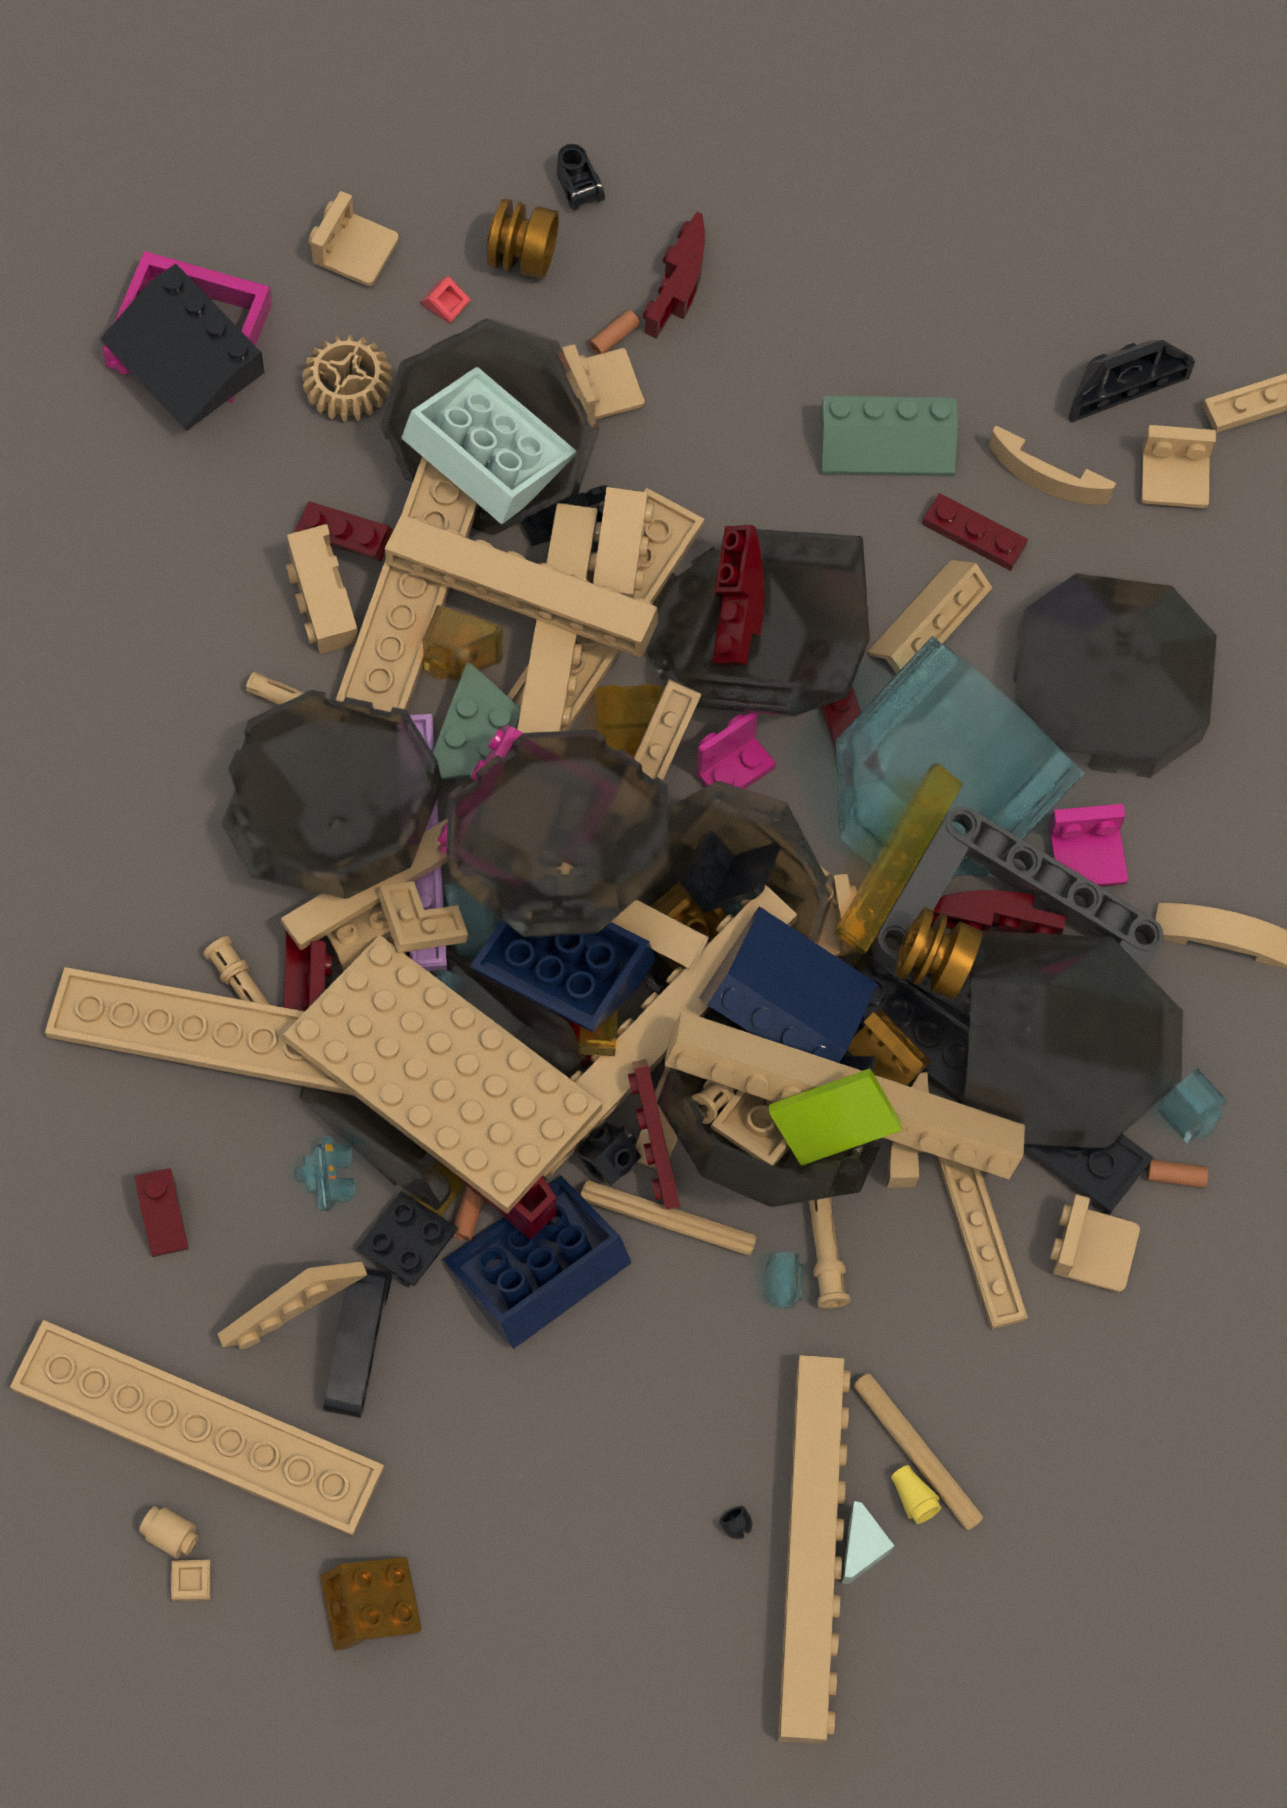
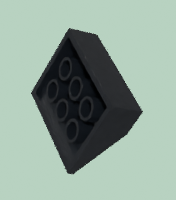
[101,263,265,431]

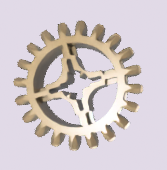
[302,334,393,423]

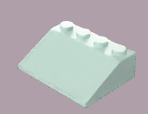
[402,367,577,524]

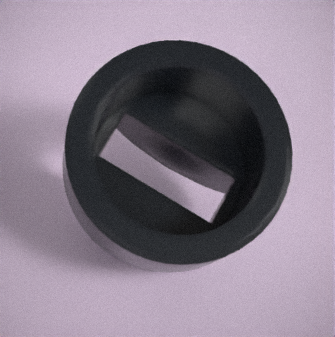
[719,1506,753,1539]

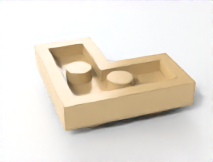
[378,881,468,953]

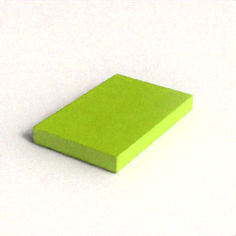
[769,1069,902,1166]

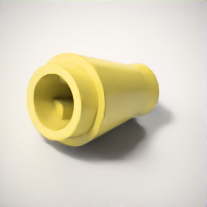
[891,1465,941,1524]

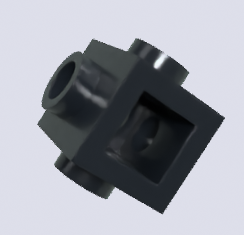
[575,1122,642,1186]

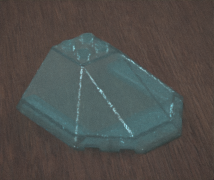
[836,635,1085,883]

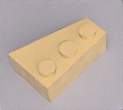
[593,487,654,599]
[286,524,358,654]

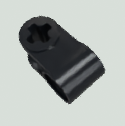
[557,144,605,211]

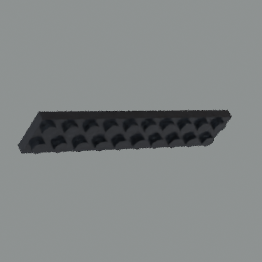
[847,943,1153,1215]

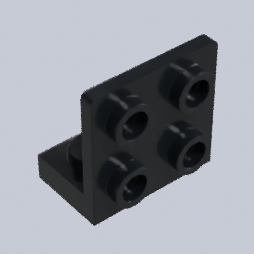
[680,831,781,913]

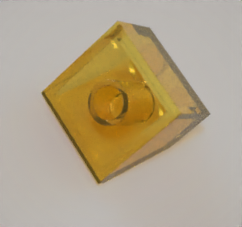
[422,605,503,681]

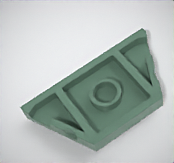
[423,662,521,785]

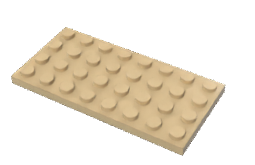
[283,935,602,1214]

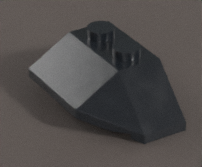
[1068,340,1195,423]

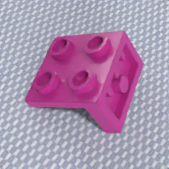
[695,710,776,798]
[1048,804,1128,887]

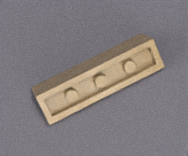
[868,560,992,681]

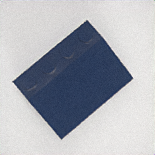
[470,880,655,1033]
[699,906,878,1063]
[444,1176,632,1349]

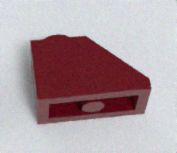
[134,1168,189,1257]

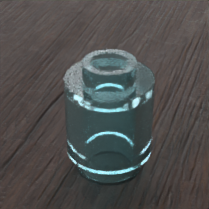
[765,1252,803,1308]

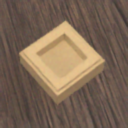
[171,1560,211,1601]

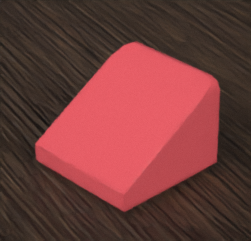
[420,276,471,323]

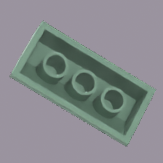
[820,396,958,476]

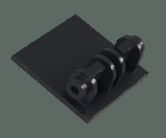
[357,1191,459,1288]

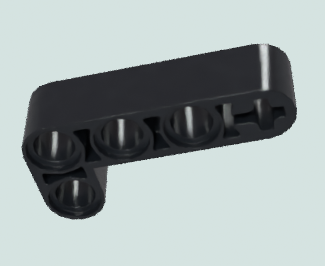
[323,1267,392,1418]

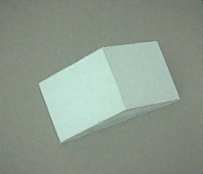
[841,1501,894,1584]

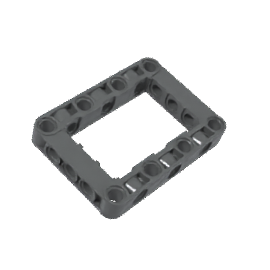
[871,806,1163,1077]

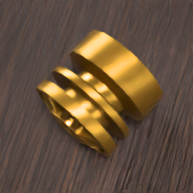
[487,198,559,279]
[895,907,983,1000]

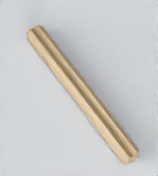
[581,1181,756,1255]
[854,1373,983,1530]

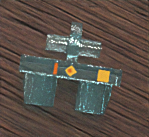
[294,1137,356,1211]

